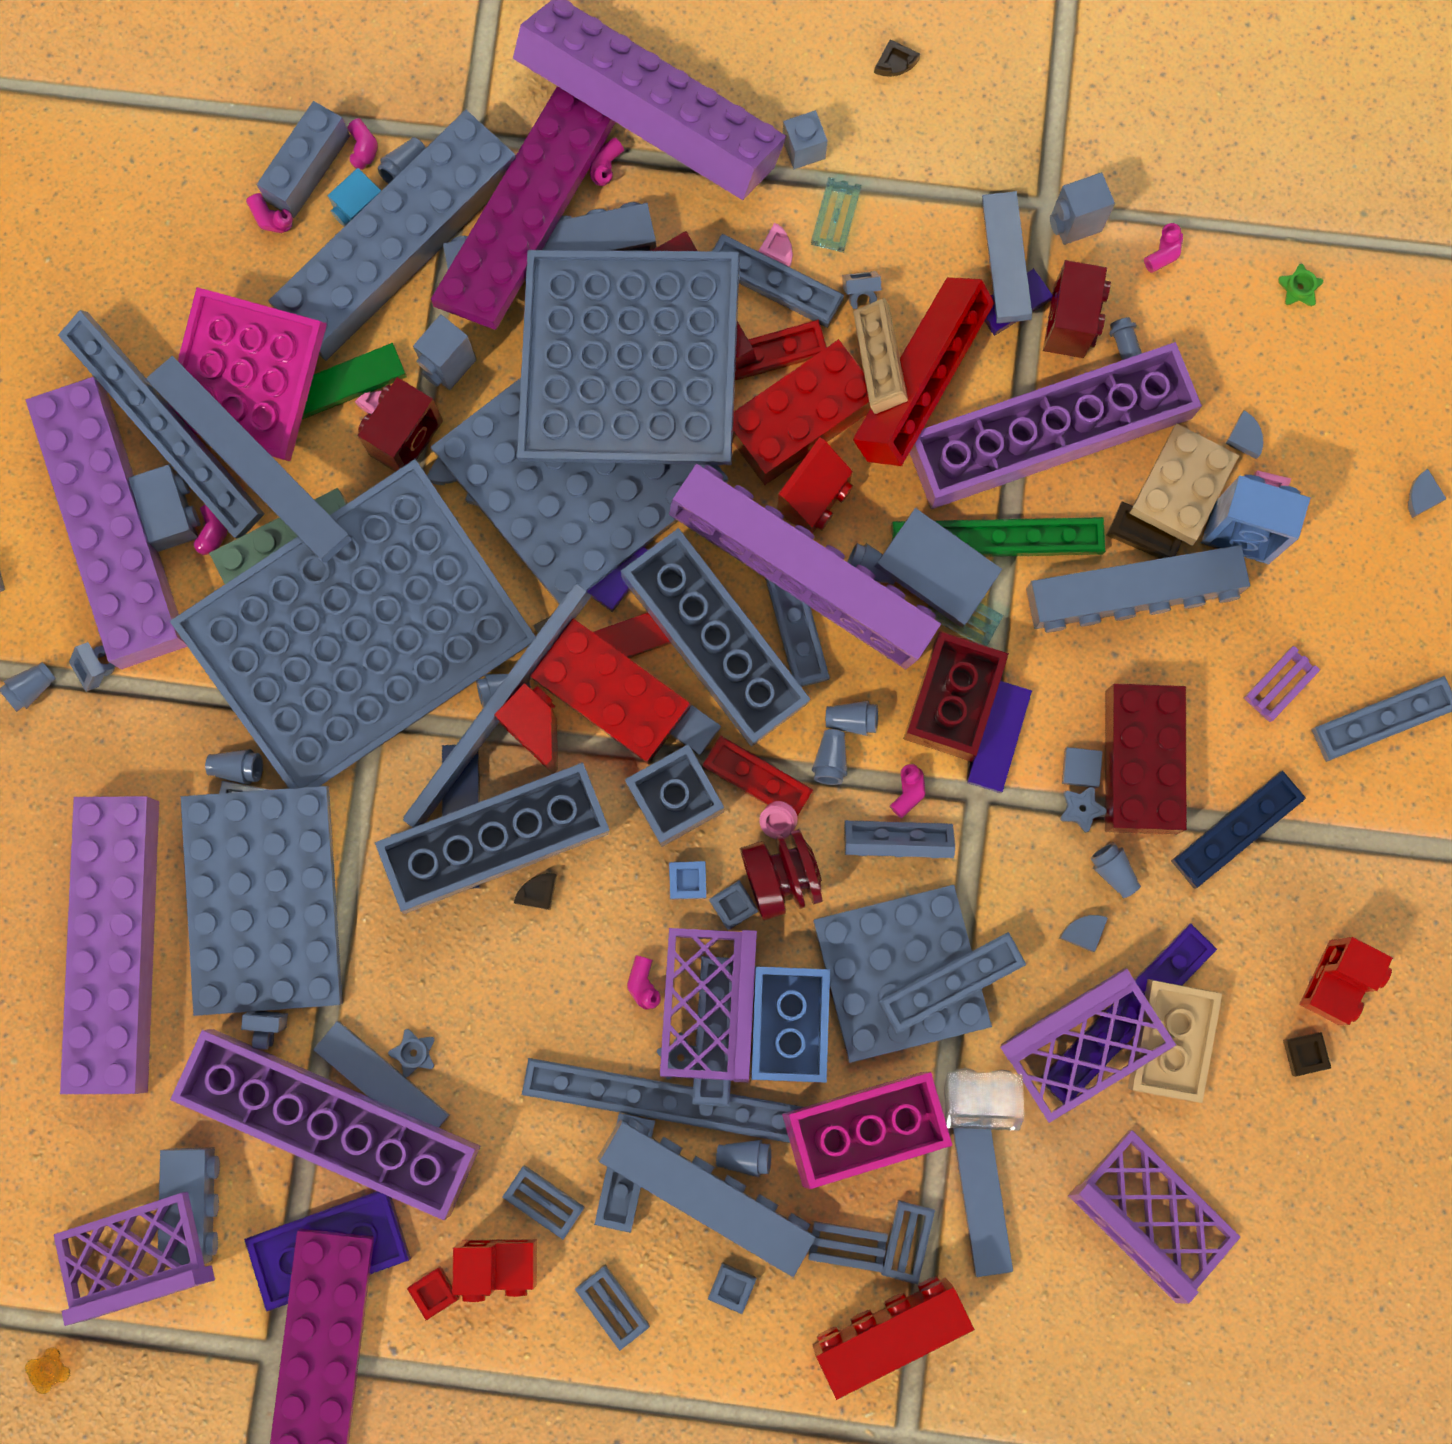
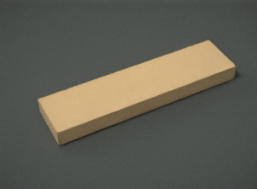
[853,298,908,414]

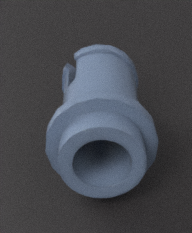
[1109,317,1142,361]

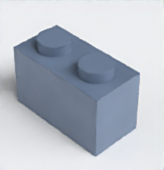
[1050,172,1115,245]
[413,314,477,390]
[128,464,200,552]

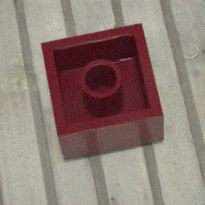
[1043,260,1111,358]
[357,377,443,472]

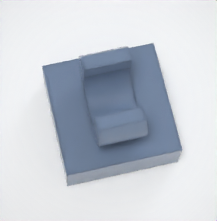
[842,271,882,309]
[69,642,116,692]
[241,1011,288,1049]

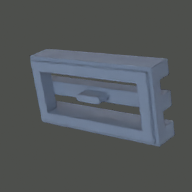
[502,1165,585,1240]
[881,1200,935,1284]
[808,1221,888,1272]
[575,1265,650,1351]

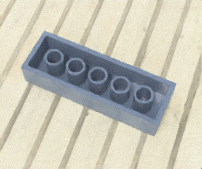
[621,528,811,747]
[375,763,610,914]

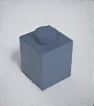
[783,110,828,169]

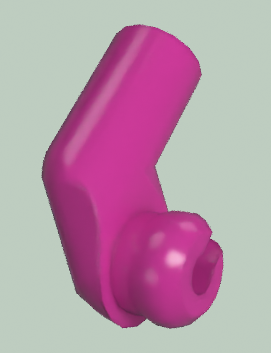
[347,118,378,170]
[590,137,624,186]
[246,193,293,233]
[1144,223,1183,273]
[194,505,227,555]
[890,764,925,819]
[627,955,661,1009]

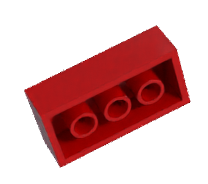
[733,339,871,486]
[530,618,691,765]
[812,1276,975,1400]

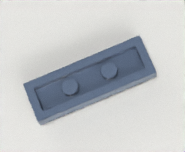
[844,820,955,858]
[594,1113,656,1233]

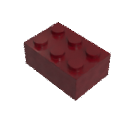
[903,631,1009,762]

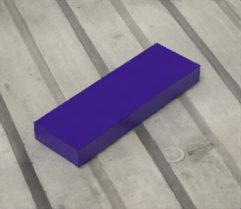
[967,681,1032,793]

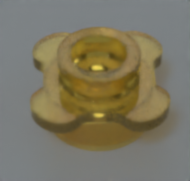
[25,1347,70,1394]

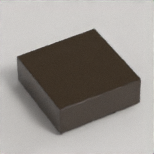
[1283,1032,1331,1077]

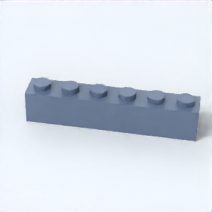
[443,202,656,281]
[1026,545,1250,633]
[597,1118,816,1277]

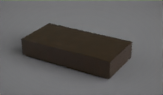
[1106,501,1182,559]

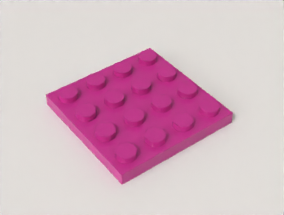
[167,287,327,461]

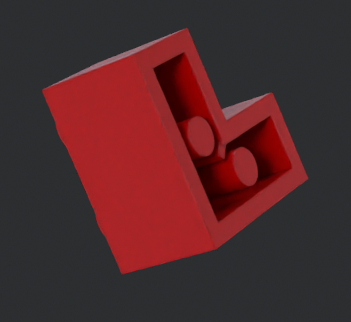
[1299,937,1393,1025]
[452,1239,537,1302]

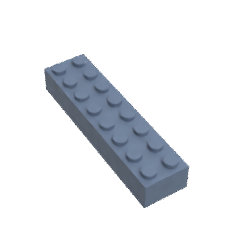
[268,110,516,361]

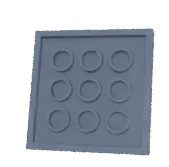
[813,885,992,1063]

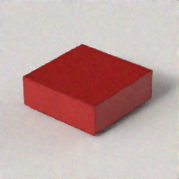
[407,1266,460,1320]

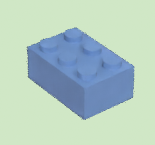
[1201,475,1310,565]
[751,966,830,1083]

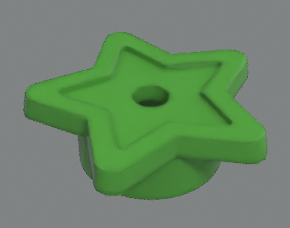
[1278,264,1323,306]

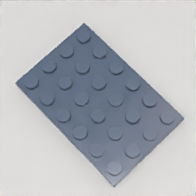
[180,786,343,1016]

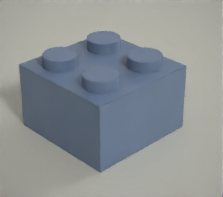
[625,744,724,847]

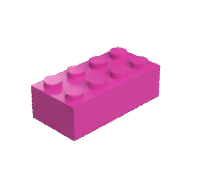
[782,1072,953,1189]

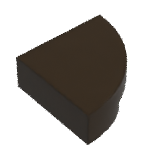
[874,39,920,77]
[514,873,557,910]

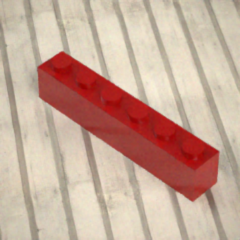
[853,277,994,466]

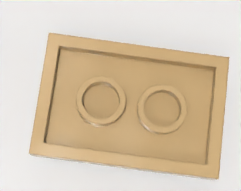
[1130,423,1239,546]
[1128,979,1222,1103]

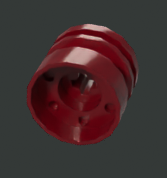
[740,829,823,921]

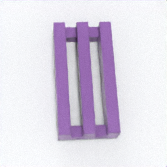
[1244,646,1320,722]

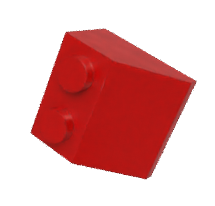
[777,437,854,534]
[494,683,558,774]

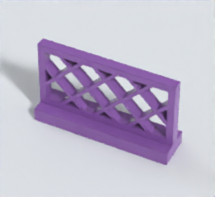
[660,928,757,1083]
[1000,968,1176,1123]
[1068,1130,1240,1304]
[54,1192,215,1326]

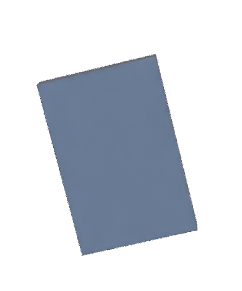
[874,508,1002,628]

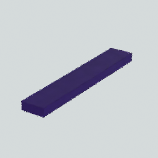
[1041,923,1217,1104]

